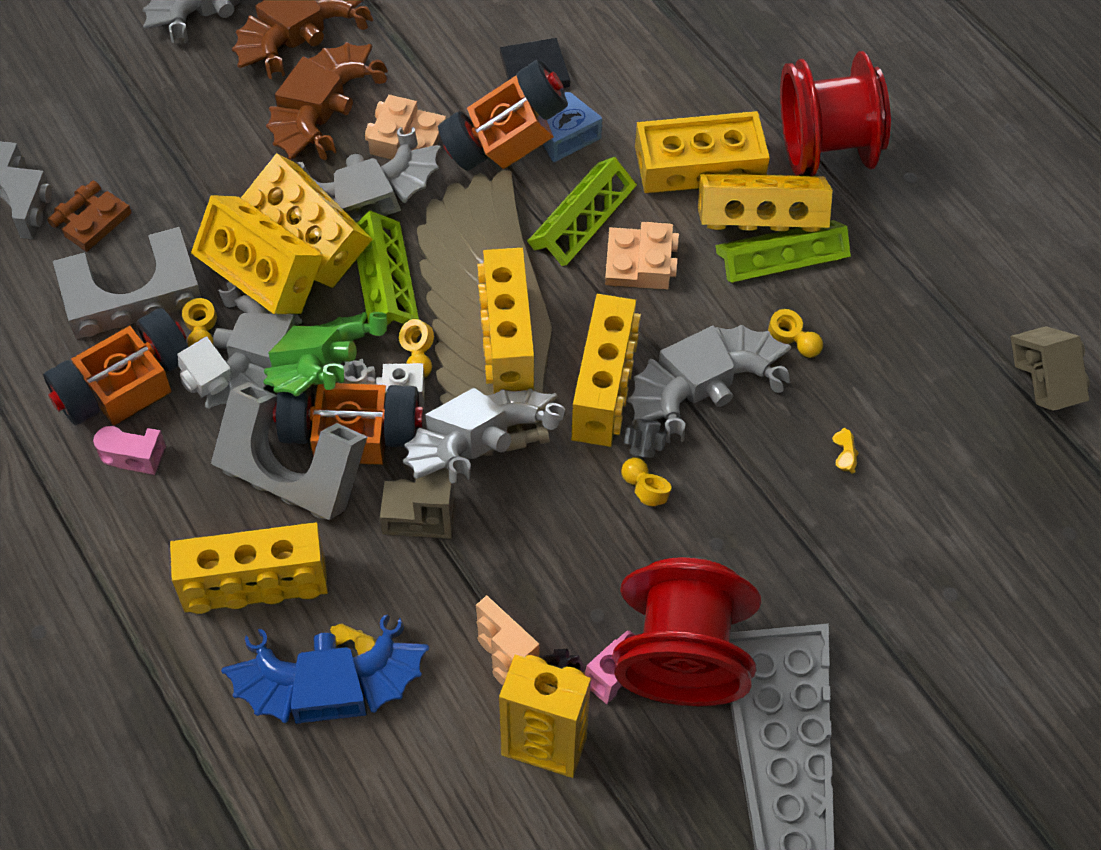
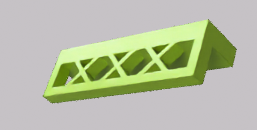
[527,157,637,266]
[357,211,419,325]
[715,220,851,282]

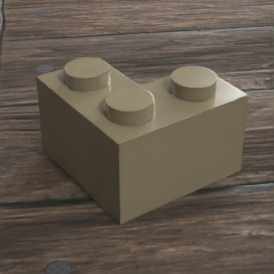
[1010,326,1090,411]
[380,468,456,539]

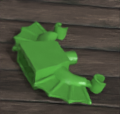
[263,312,387,396]

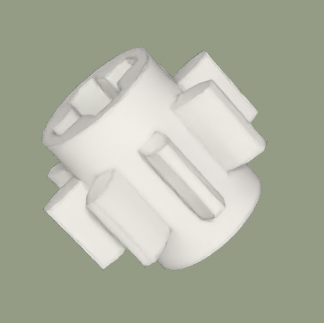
[337,359,376,385]

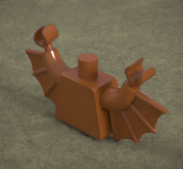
[232,0,374,79]
[266,42,388,160]

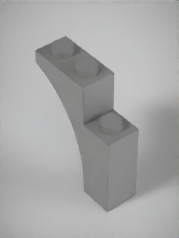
[0,141,52,239]

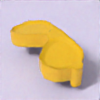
[832,428,858,474]
[330,624,376,655]

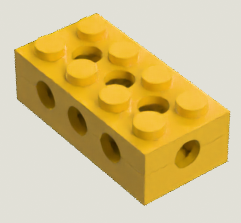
[635,111,770,193]
[241,153,373,288]
[698,173,833,232]
[191,195,323,314]
[477,247,534,394]
[571,294,641,447]
[170,522,328,614]
[499,654,591,778]

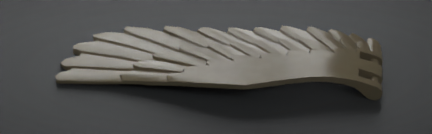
[417,170,552,458]

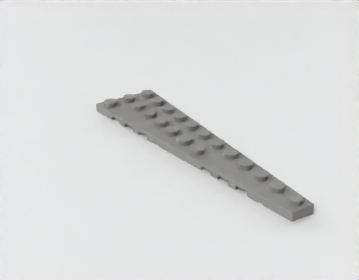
[730,623,834,850]

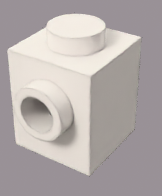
[177,336,230,398]
[376,363,425,409]

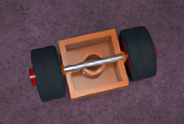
[438,59,568,171]
[43,308,189,426]
[273,383,424,465]

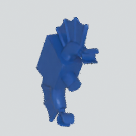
[221,614,429,724]

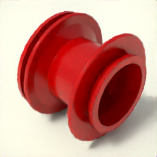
[780,51,891,176]
[612,557,761,706]

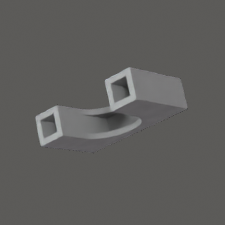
[53,227,201,339]
[211,382,367,520]

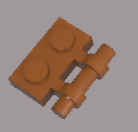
[47,180,132,252]

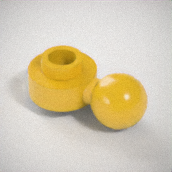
[182,298,217,347]
[768,309,823,358]
[399,319,434,378]
[621,457,672,507]

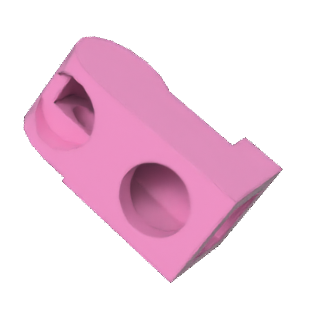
[93,426,166,475]
[585,630,635,704]

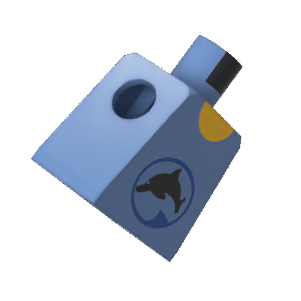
[543,92,602,162]

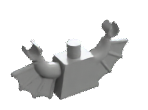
[143,0,240,44]
[297,127,441,223]
[180,282,302,409]
[627,325,791,443]
[403,388,565,483]

